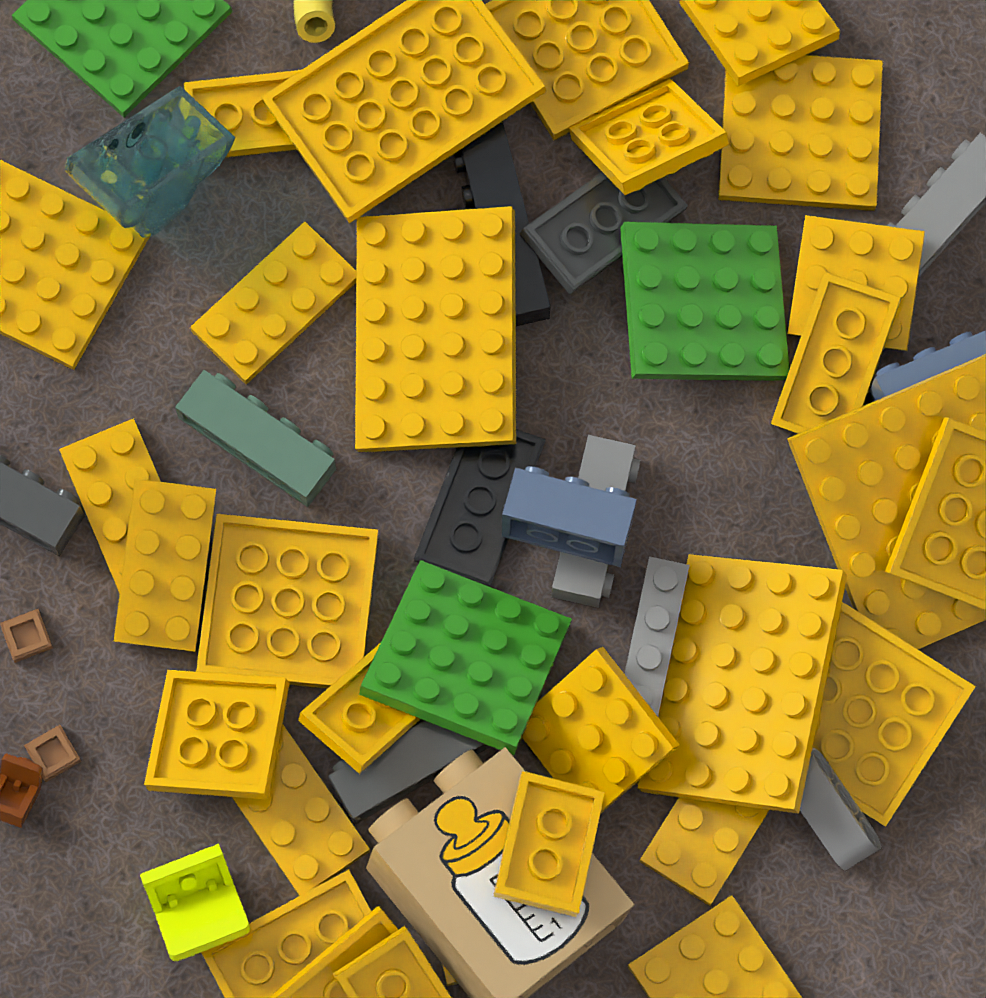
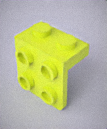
[140,844,251,961]

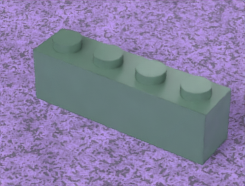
[175,370,336,507]

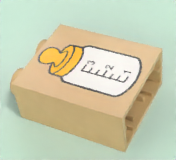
[366,747,635,998]

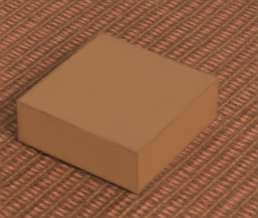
[0,609,53,663]
[24,725,81,782]

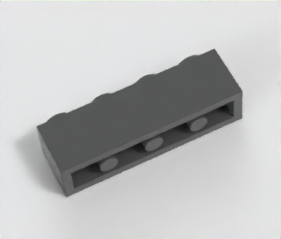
[0,455,85,557]
[328,719,491,825]

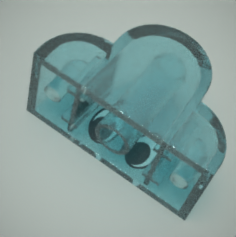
[65,86,235,238]

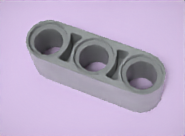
[800,748,881,871]

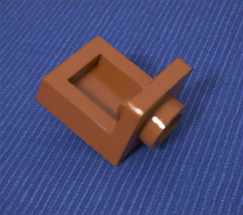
[0,754,43,828]

